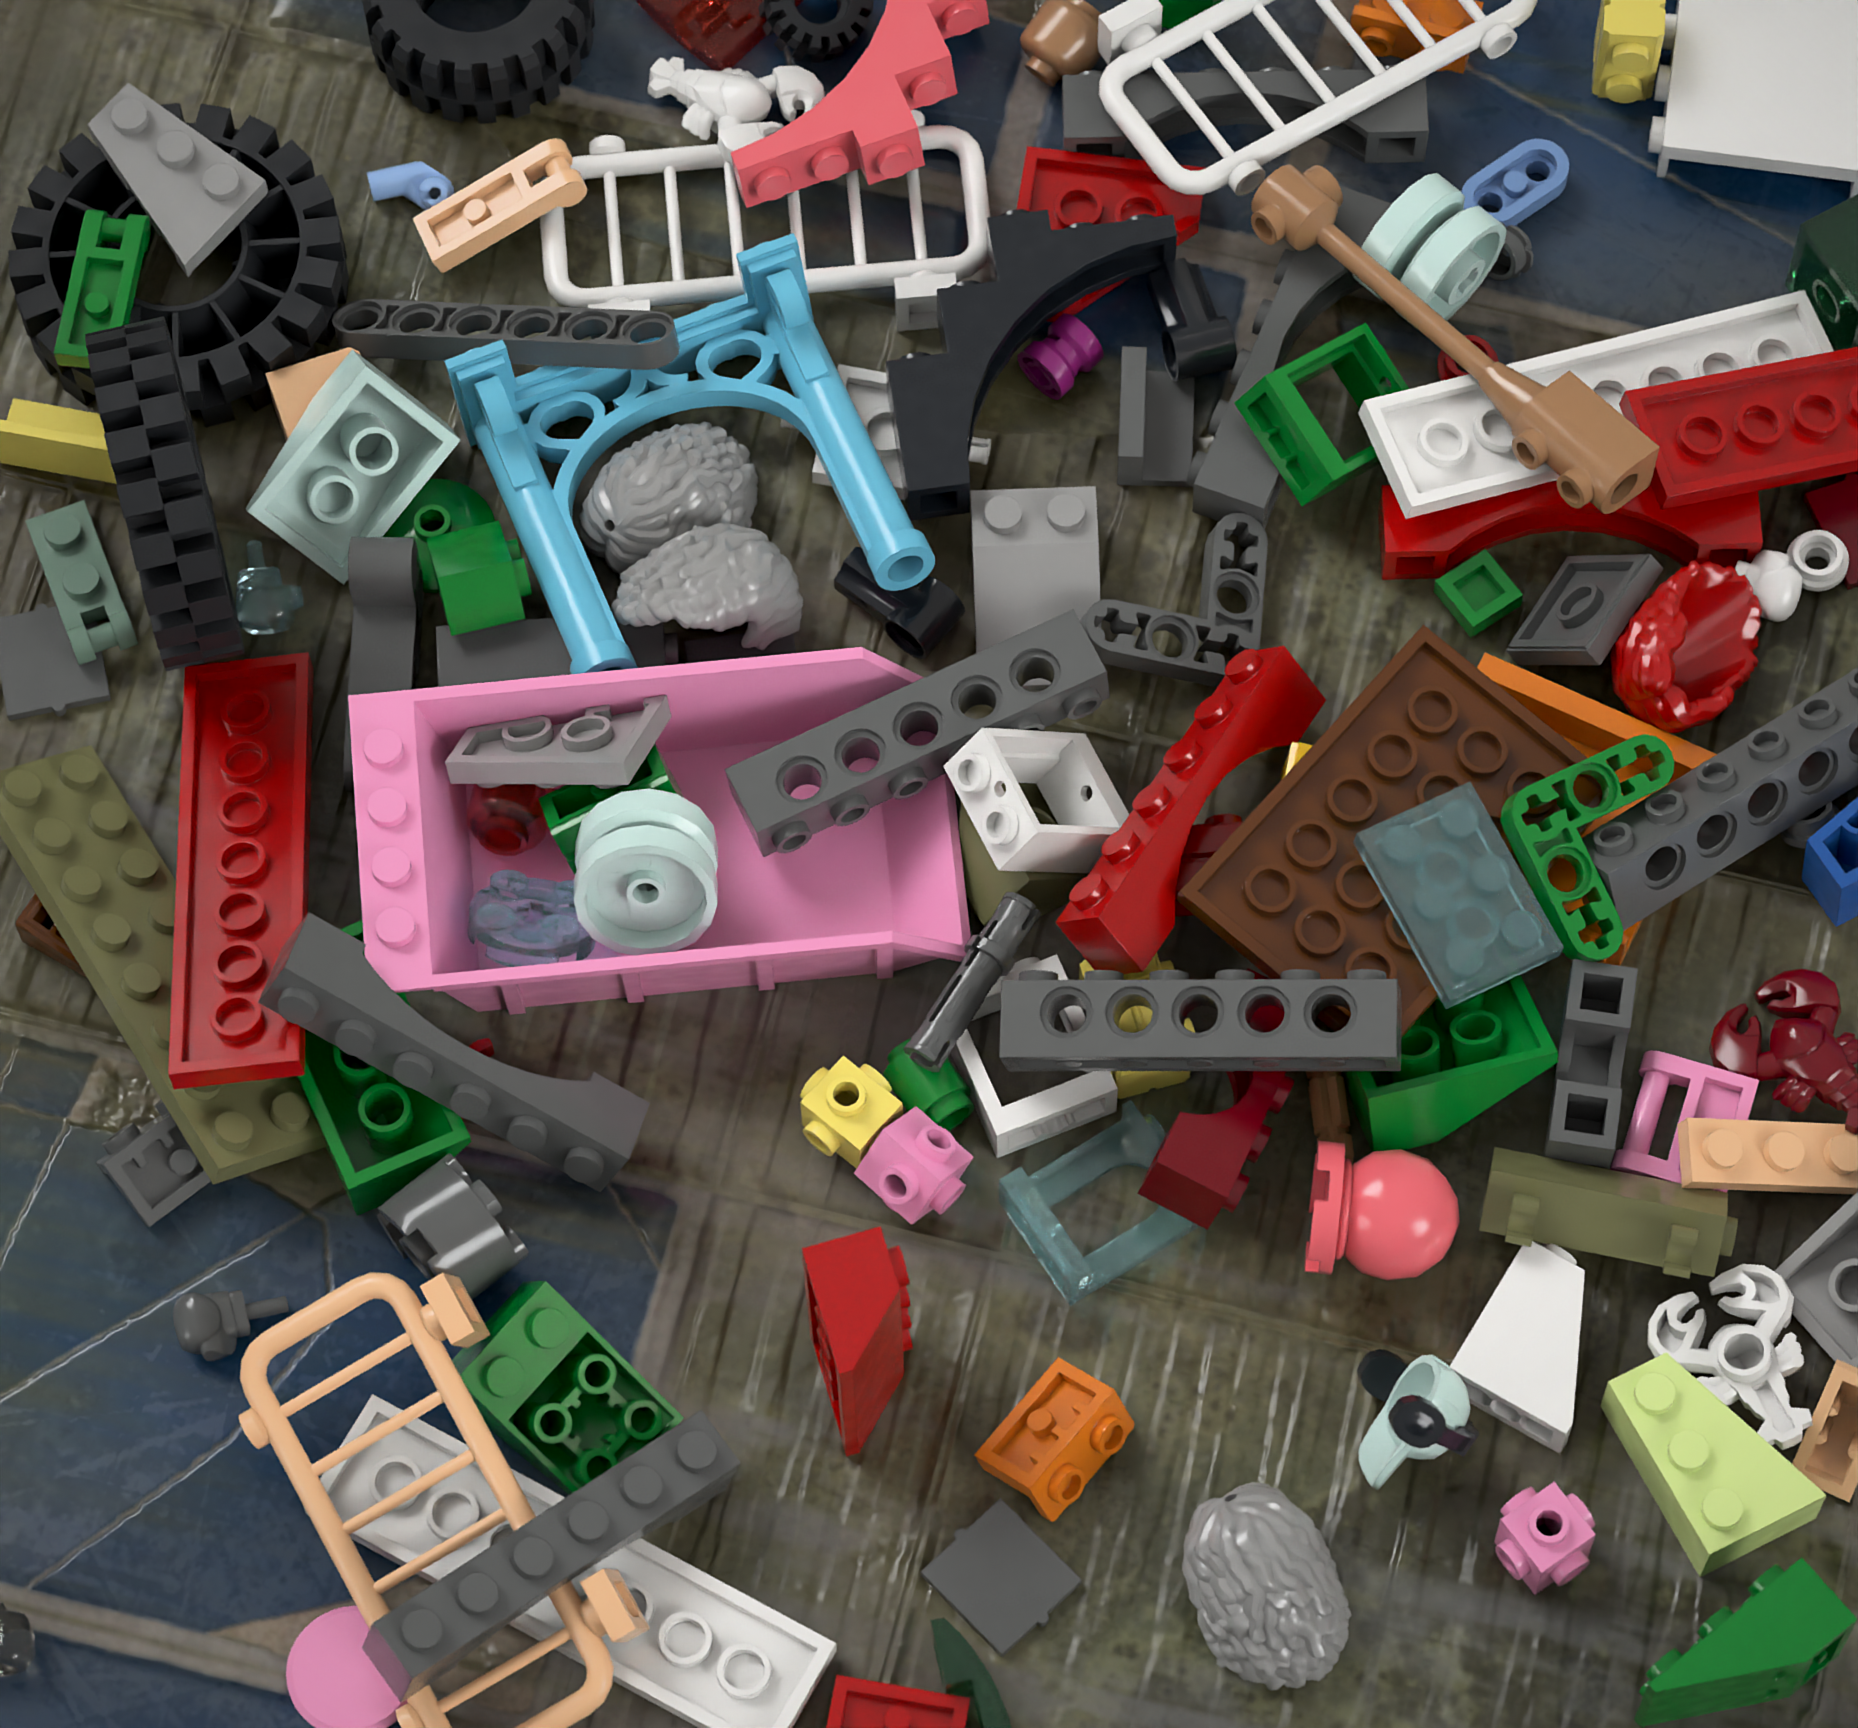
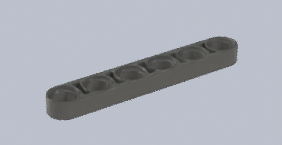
[332,299,680,370]

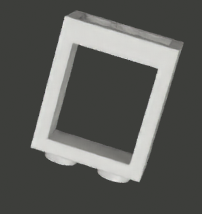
[943,727,1129,873]
[950,954,1118,1158]

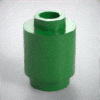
[883,1038,974,1131]

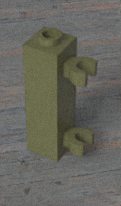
[1479,1147,1738,1279]

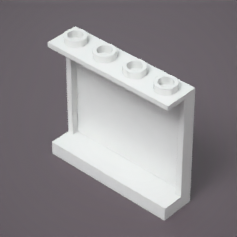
[1648,0,1858,202]

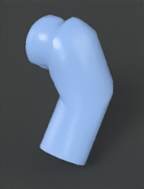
[367,161,454,210]

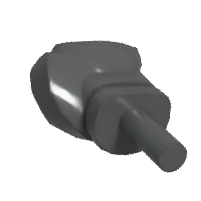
[173,1290,289,1361]

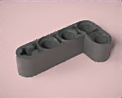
[343,537,424,792]

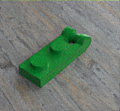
[54,209,151,369]

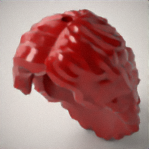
[1611,560,1762,734]

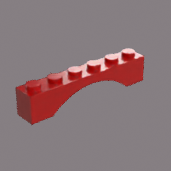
[1378,481,1763,580]
[1055,645,1326,974]

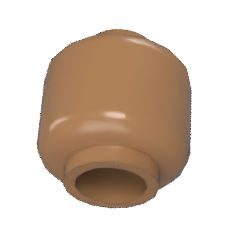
[1020,0,1101,87]

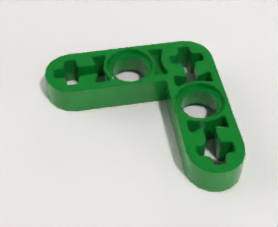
[1500,734,1675,962]

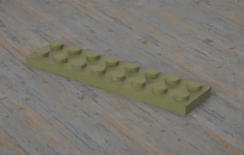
[0,745,327,1185]

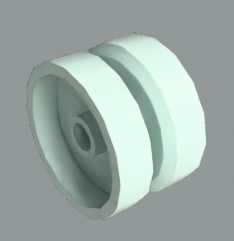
[1353,173,1507,328]
[573,788,718,955]

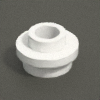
[1786,530,1849,591]

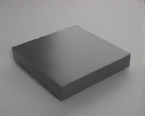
[1506,554,1664,665]

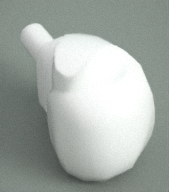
[1735,550,1802,622]

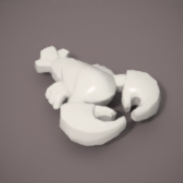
[648,57,825,165]
[1647,1264,1812,1450]

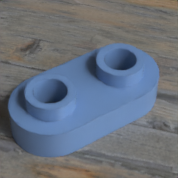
[1461,139,1569,227]

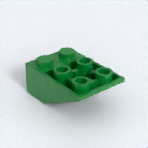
[452,1281,684,1495]
[1634,1557,1858,1727]

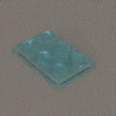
[1353,782,1564,1009]

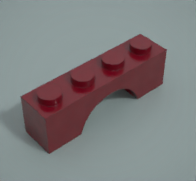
[1137,968,1295,1230]

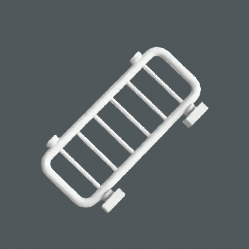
[1098,0,1538,196]
[540,110,990,340]

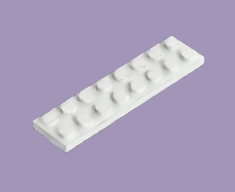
[1358,290,1834,519]
[303,1394,837,1728]

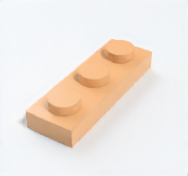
[1677,1118,1858,1195]

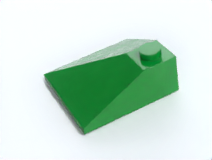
[1329,933,1559,1152]

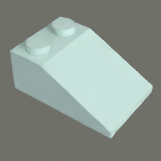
[245,349,460,585]

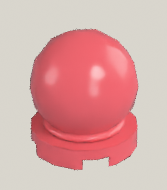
[1304,1141,1460,1281]

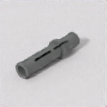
[904,892,1041,1073]

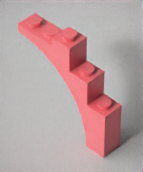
[730,0,990,208]

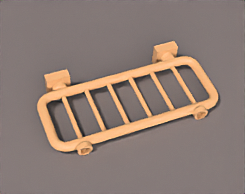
[239,1272,650,1728]

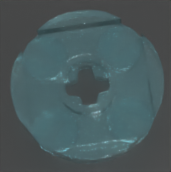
[467,870,596,967]

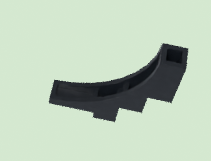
[886,209,1177,521]

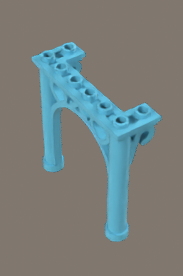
[444,233,935,674]

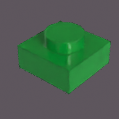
[1433,549,1523,638]

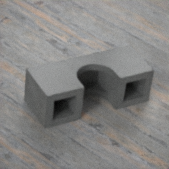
[1544,959,1638,1169]

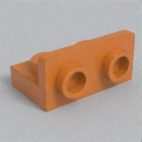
[1348,0,1484,74]
[974,1357,1135,1522]

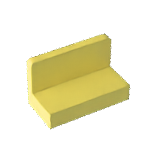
[0,398,117,484]

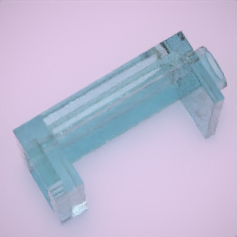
[999,1100,1200,1306]

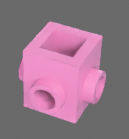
[854,1106,974,1225]
[1494,1482,1596,1595]

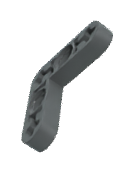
[1080,513,1268,687]

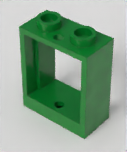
[1234,322,1409,507]

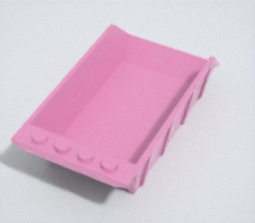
[348,647,971,1015]

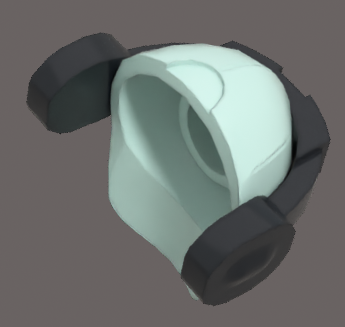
[1357,1349,1479,1490]

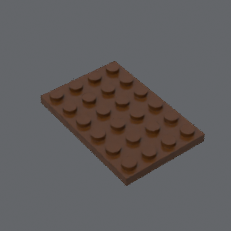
[1177,624,1602,1038]

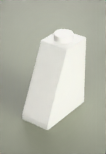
[1450,1241,1585,1454]

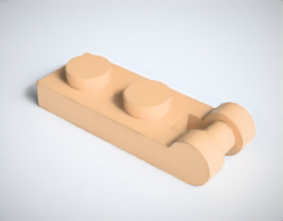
[412,138,588,274]

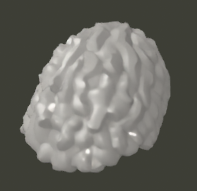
[579,421,758,575]
[611,523,803,651]
[1182,1482,1352,1690]

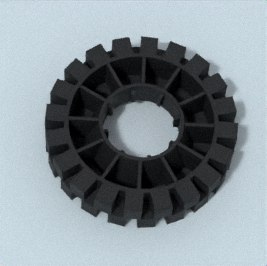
[8,103,349,428]
[85,316,245,671]

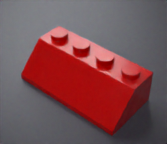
[802,1226,913,1457]

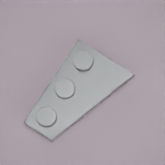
[88,83,268,277]
[445,695,672,789]

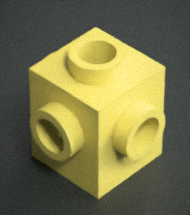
[800,1056,903,1169]

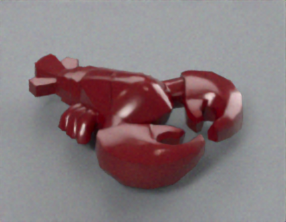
[1709,968,1858,1135]

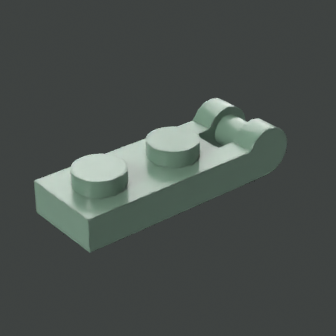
[25,500,138,665]

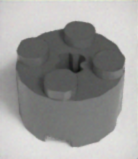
[377,1153,529,1300]

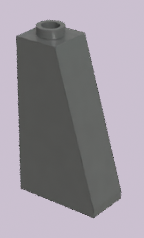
[436,614,680,687]

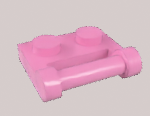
[1610,1051,1759,1193]

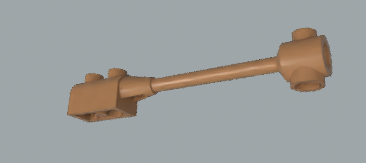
[1251,164,1660,514]

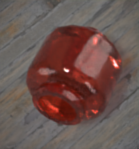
[466,784,555,856]

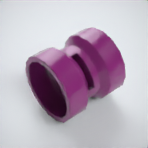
[1018,313,1104,400]

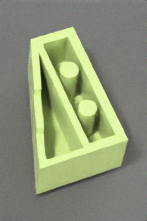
[1600,1352,1827,1577]

